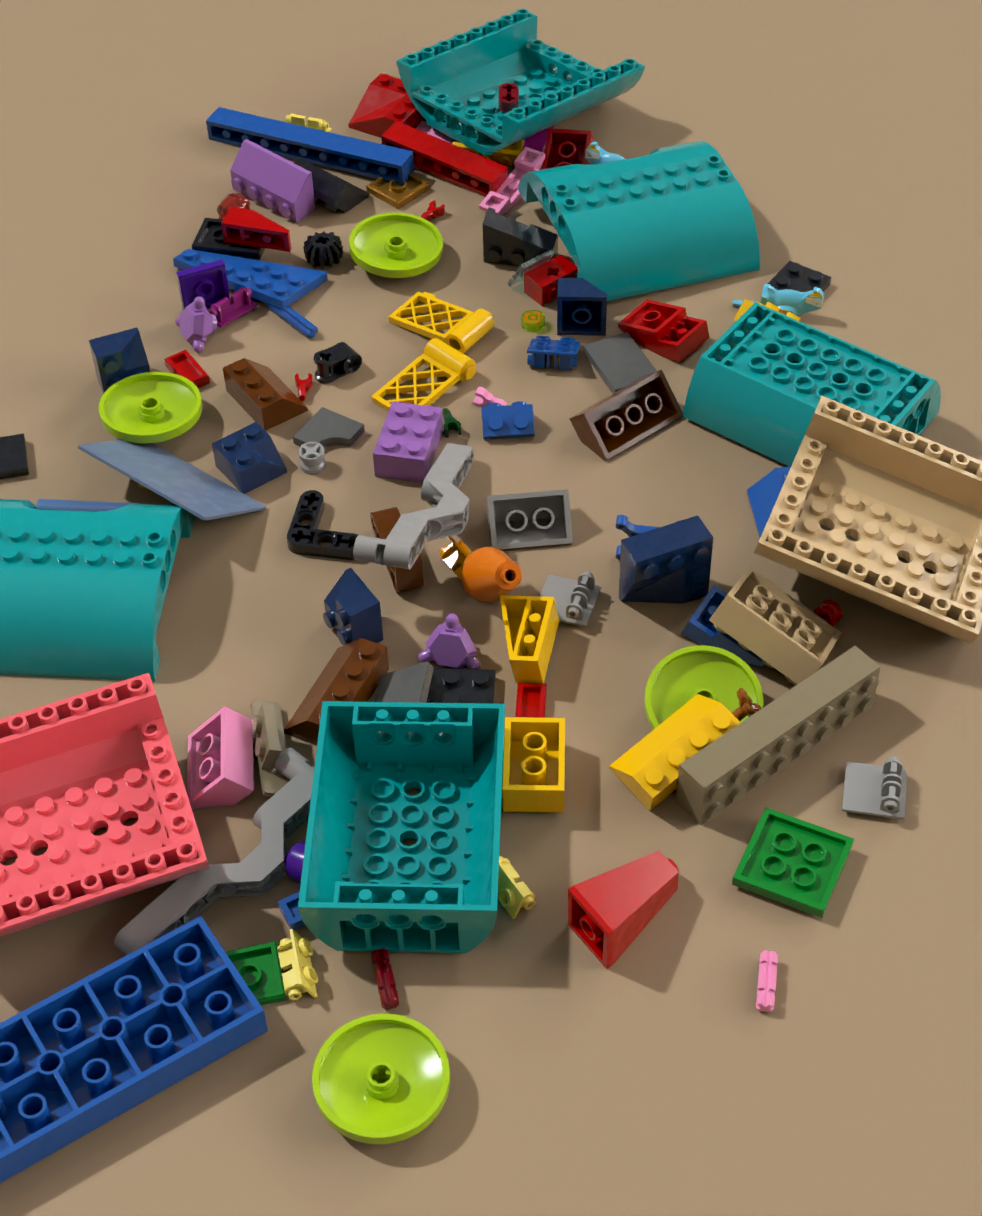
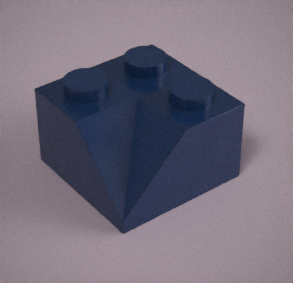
[557,278,607,336]
[89,327,151,393]
[212,422,287,494]
[323,568,383,646]

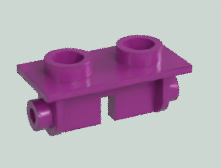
[209,287,258,328]

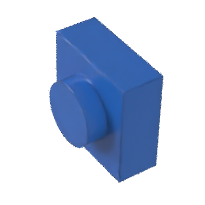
[278,892,306,930]

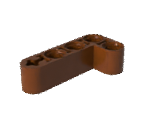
[370,507,424,593]

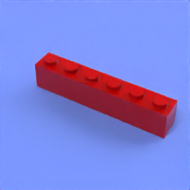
[381,121,508,197]

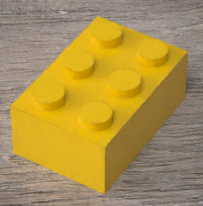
[502,717,565,813]

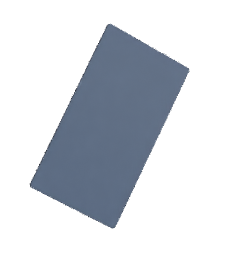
[78,440,266,520]

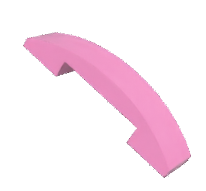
[479,147,545,215]

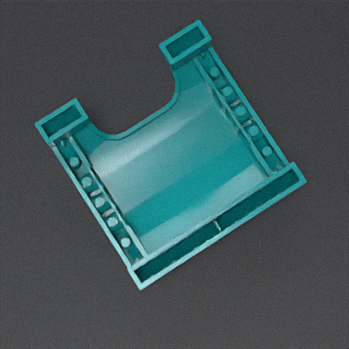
[518,141,760,301]
[0,499,195,681]

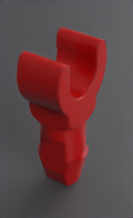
[421,200,445,221]
[295,373,313,401]

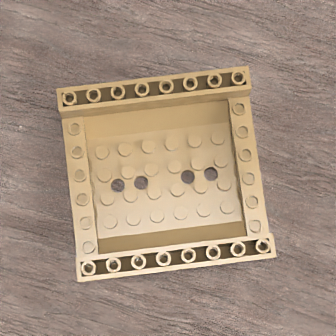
[754,396,982,644]

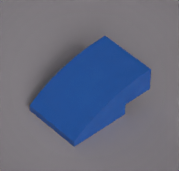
[681,585,765,667]

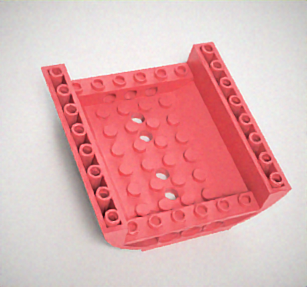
[0,673,210,937]

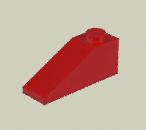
[221,206,291,252]

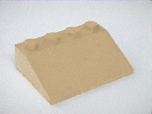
[709,566,841,685]

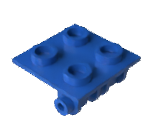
[527,336,581,370]

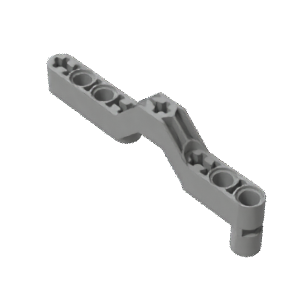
[353,443,475,570]
[114,747,315,955]

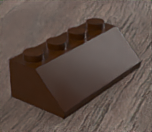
[569,369,683,461]
[284,638,389,745]

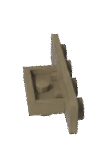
[250,700,290,797]

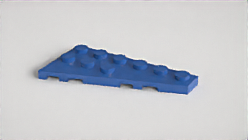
[173,249,328,309]

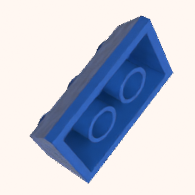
[747,467,791,538]

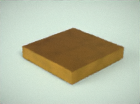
[366,173,430,210]

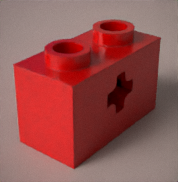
[524,255,578,306]

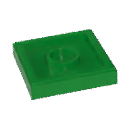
[226,941,286,1005]

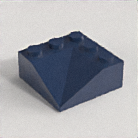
[619,515,714,604]

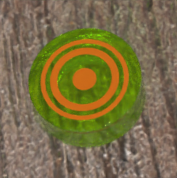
[521,310,545,332]

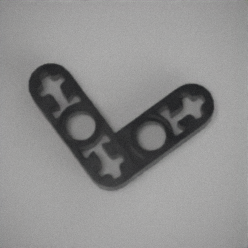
[287,490,358,560]

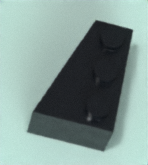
[483,207,558,268]

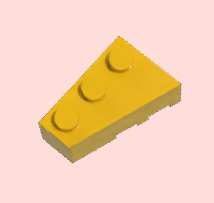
[499,595,559,684]

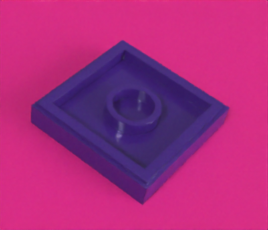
[176,260,231,310]

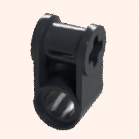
[314,342,362,383]

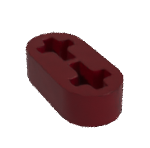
[498,83,519,113]

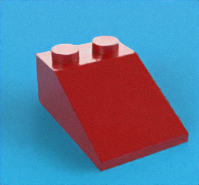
[541,128,594,170]

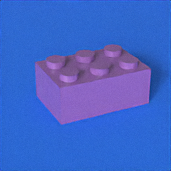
[373,401,443,483]

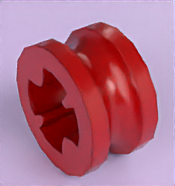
[814,599,843,626]

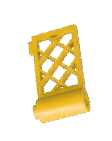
[388,292,494,354]
[371,338,476,411]

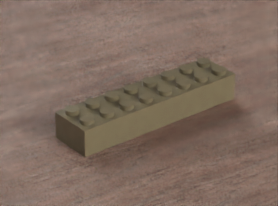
[676,646,881,825]

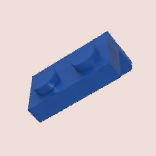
[481,401,535,439]

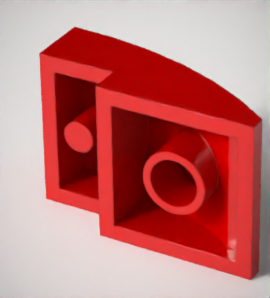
[618,299,710,363]

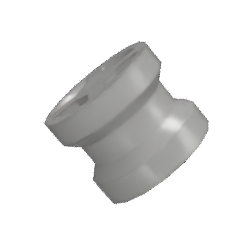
[298,442,326,475]

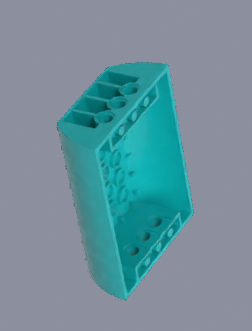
[298,701,505,953]

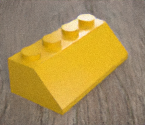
[609,694,741,811]

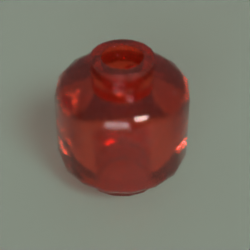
[217,193,250,219]

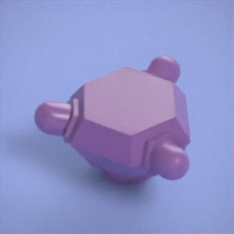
[175,297,217,353]
[418,613,481,669]

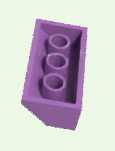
[230,139,315,223]

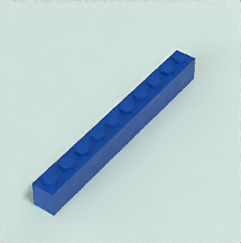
[206,107,415,185]

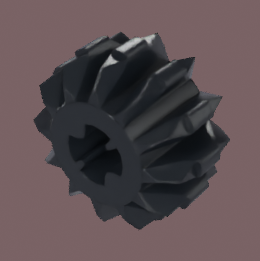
[303,231,343,269]

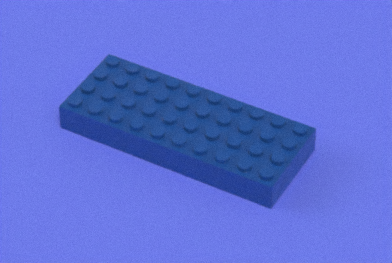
[0,916,268,1183]

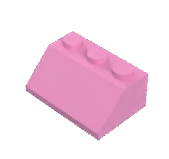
[187,706,254,809]

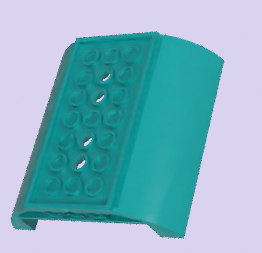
[396,9,645,156]

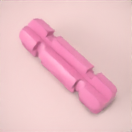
[756,950,778,1013]

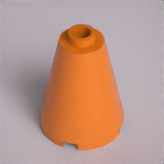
[461,547,522,603]

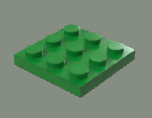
[732,807,854,918]

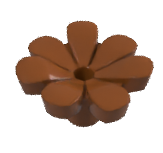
[732,688,762,721]

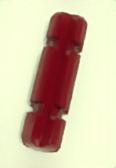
[371,948,399,1010]

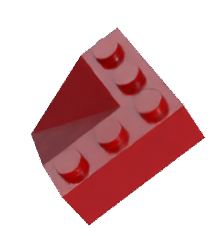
[348,73,426,138]

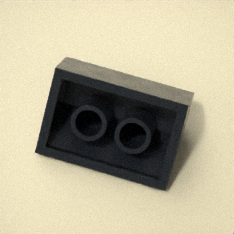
[294,157,370,212]

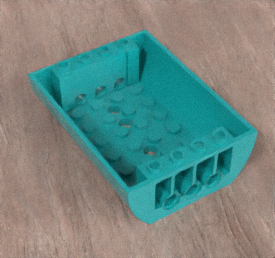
[683,302,941,467]

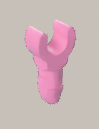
[473,387,507,407]

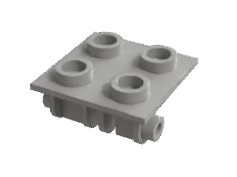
[540,571,601,627]
[842,756,907,820]

